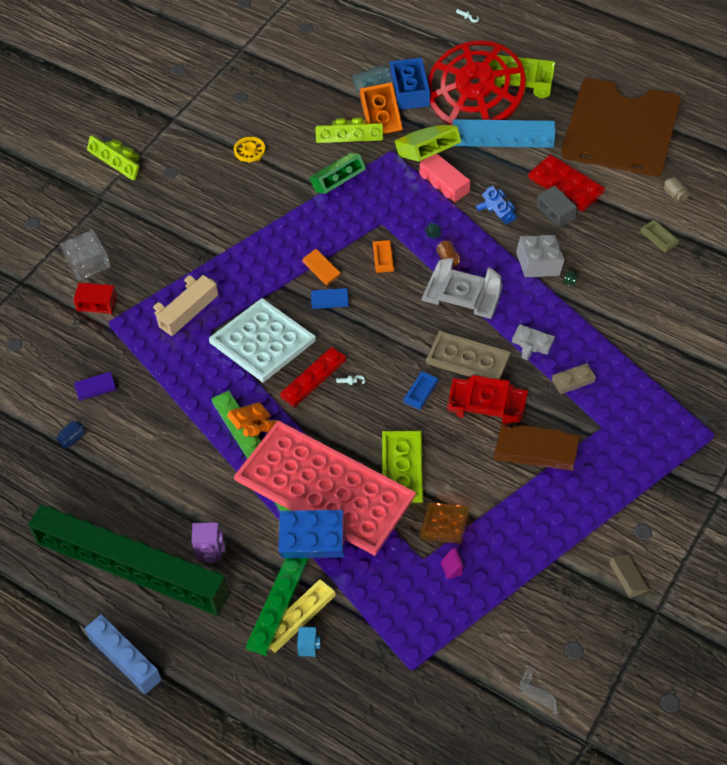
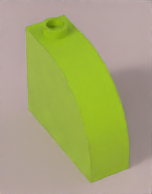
[395,125,461,162]

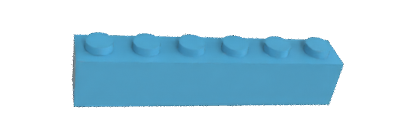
[453,119,555,148]

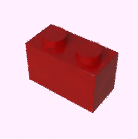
[73,283,117,314]

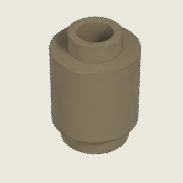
[664,177,689,203]

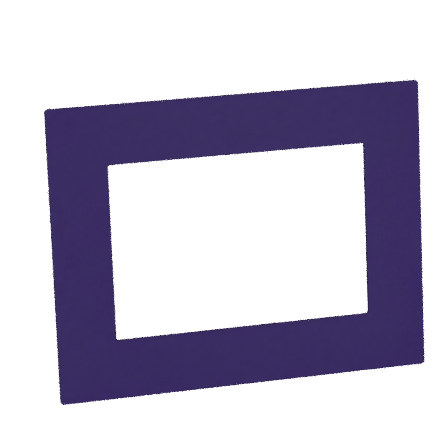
[109,151,714,670]

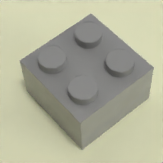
[516,235,564,277]

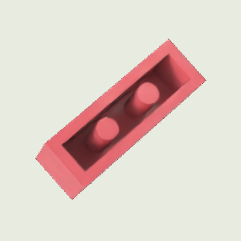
[419,154,470,203]

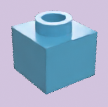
[297,627,321,657]

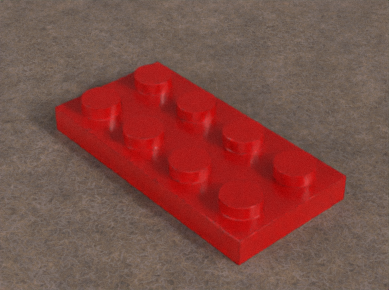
[528,154,605,212]

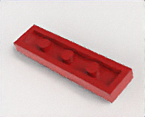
[280,347,346,408]

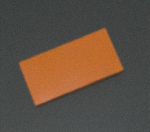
[373,240,394,273]
[302,249,340,286]

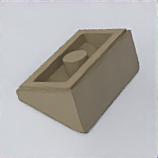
[610,555,649,598]

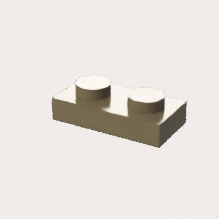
[552,363,596,394]

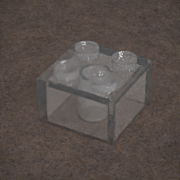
[60,230,111,281]

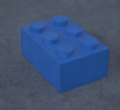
[389,58,430,110]
[279,510,345,558]

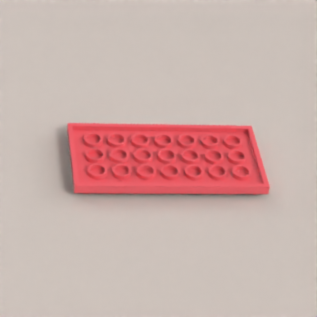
[234,421,416,556]

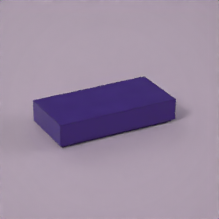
[74,372,116,401]

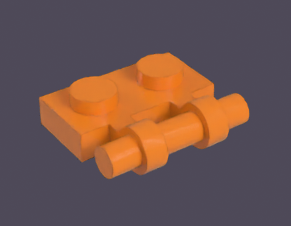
[227,402,277,437]

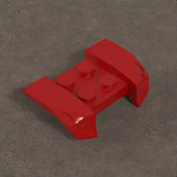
[447,375,528,425]

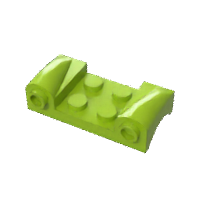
[489,55,555,98]

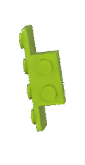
[315,117,383,143]
[87,135,139,180]

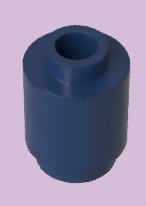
[56,420,86,449]

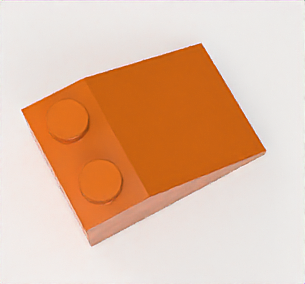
[360,82,403,134]

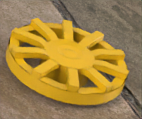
[234,137,265,163]

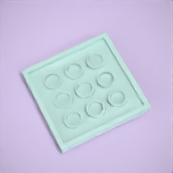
[209,298,316,383]

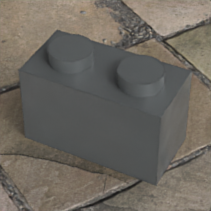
[537,186,577,228]

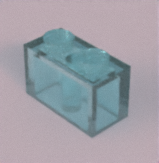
[352,65,392,93]

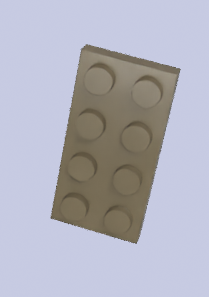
[426,331,511,380]

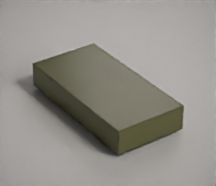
[640,220,679,253]

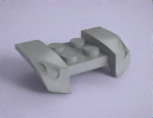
[421,258,502,319]

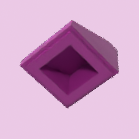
[441,548,463,579]

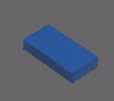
[311,288,349,309]
[404,371,439,410]

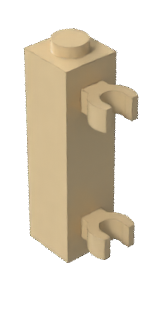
[153,275,218,336]

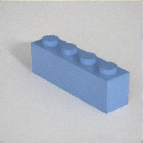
[85,615,161,695]

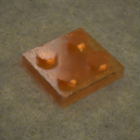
[420,502,470,544]

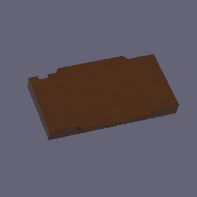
[494,425,580,471]

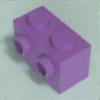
[192,523,226,563]

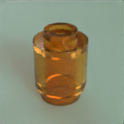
[436,241,459,267]

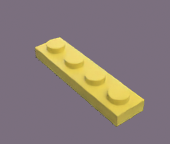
[270,580,336,653]

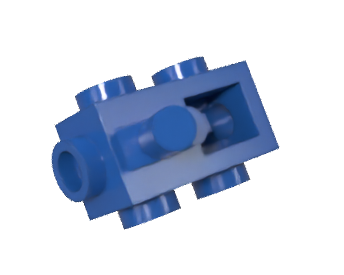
[476,186,517,225]

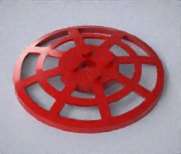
[427,40,526,125]

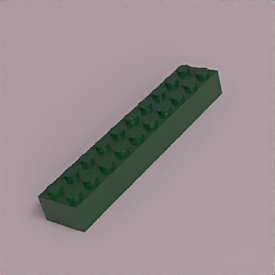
[28,504,229,617]

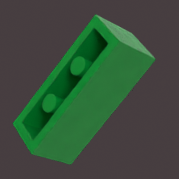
[309,153,366,194]

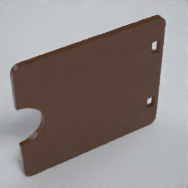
[561,78,681,177]

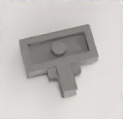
[512,324,555,360]

